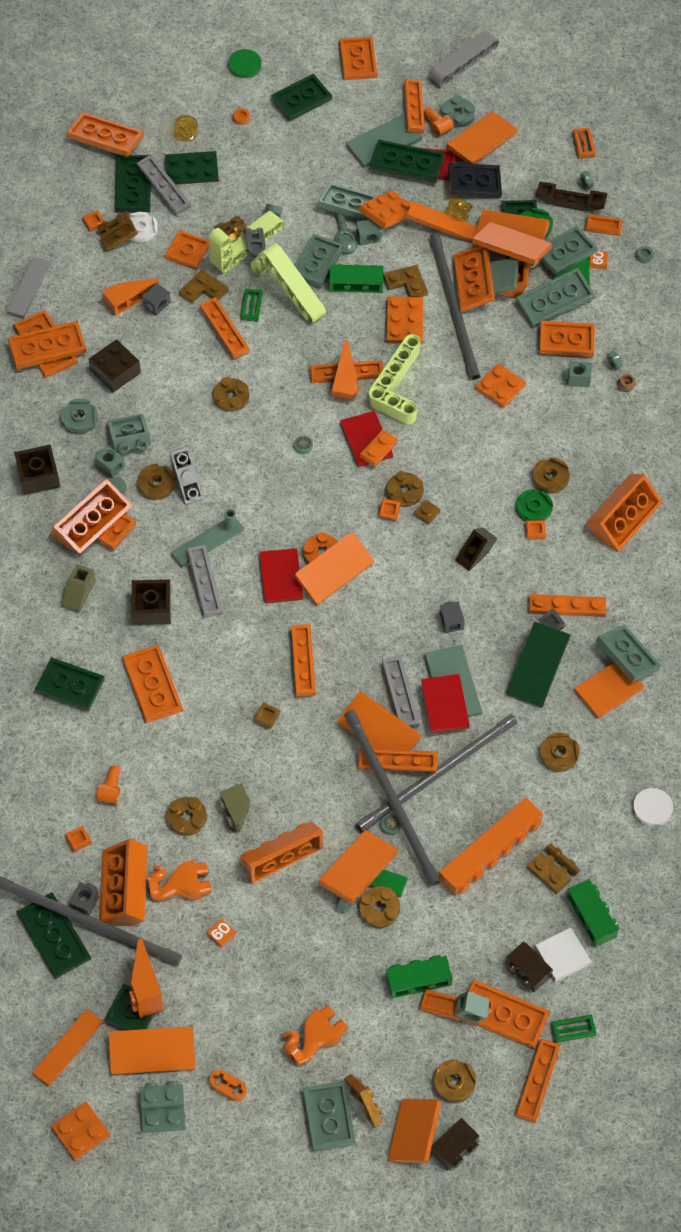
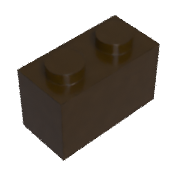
[505,941,553,992]
[430,1118,479,1171]

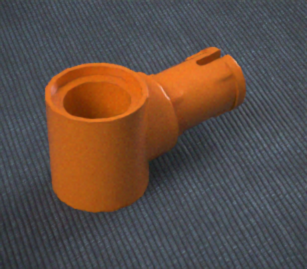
[424,107,454,137]
[96,765,121,804]

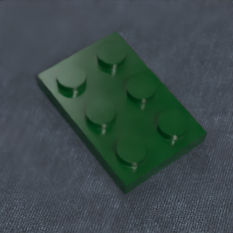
[271,74,332,121]
[165,151,219,185]
[35,657,105,711]

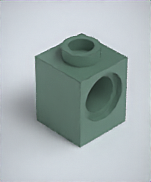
[356,219,383,245]
[565,361,592,387]
[95,445,125,478]
[454,991,490,1023]

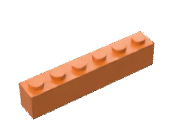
[439,797,543,896]

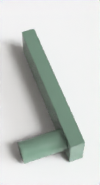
[171,509,244,568]

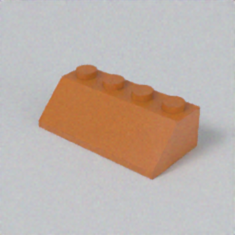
[586,474,663,552]
[50,479,133,555]
[240,821,323,884]
[99,839,147,926]

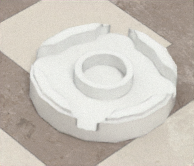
[126,212,158,242]
[633,788,673,827]

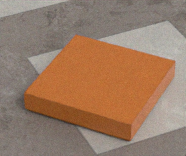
[164,230,209,270]

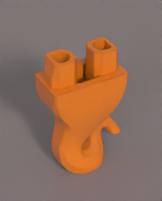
[148,860,212,901]
[282,1005,348,1065]

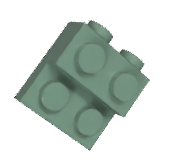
[107,413,151,453]
[140,1081,186,1133]

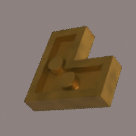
[383,265,428,297]
[179,269,229,304]
[344,1074,382,1128]

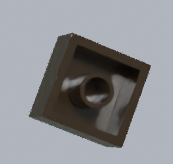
[89,339,141,393]
[14,444,60,495]
[131,579,171,625]

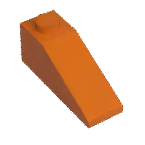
[102,278,159,316]
[331,340,360,401]

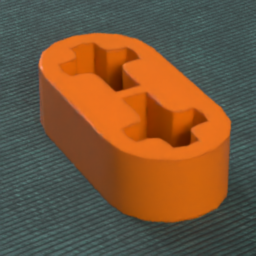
[210,1070,247,1101]

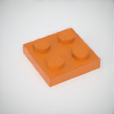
[475,363,526,408]
[51,1101,110,1161]

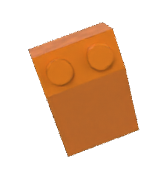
[129,939,163,1018]

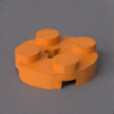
[303,532,338,564]

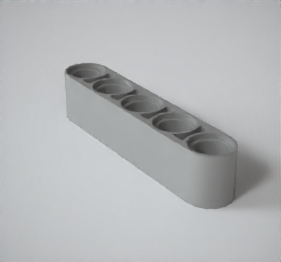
[428,31,499,87]

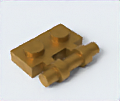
[97,211,138,252]
[527,843,580,894]

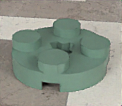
[441,95,475,127]
[61,399,98,433]

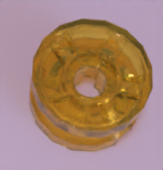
[174,115,198,142]
[445,197,472,221]

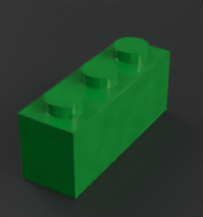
[330,264,384,293]
[566,879,619,947]
[386,955,453,999]

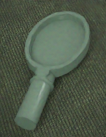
[335,213,357,255]

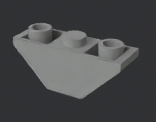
[170,446,203,505]

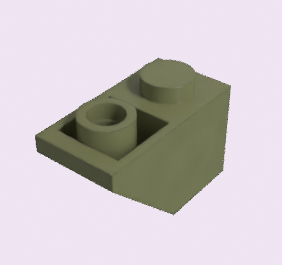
[62,564,96,612]
[218,783,250,833]

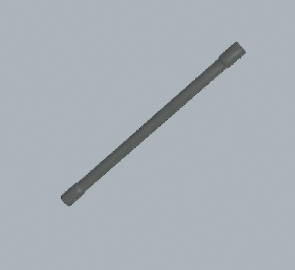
[430,233,481,380]
[344,710,441,886]
[356,714,517,833]
[0,876,182,966]

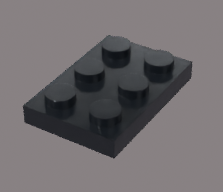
[448,163,502,198]

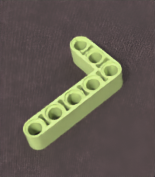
[209,211,285,273]
[251,243,326,324]
[369,334,421,424]

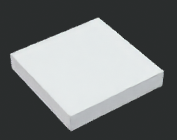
[535,928,592,982]

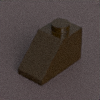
[455,528,497,571]

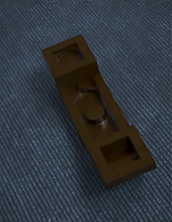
[536,181,608,211]

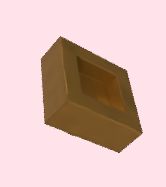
[414,499,440,525]
[254,702,280,729]

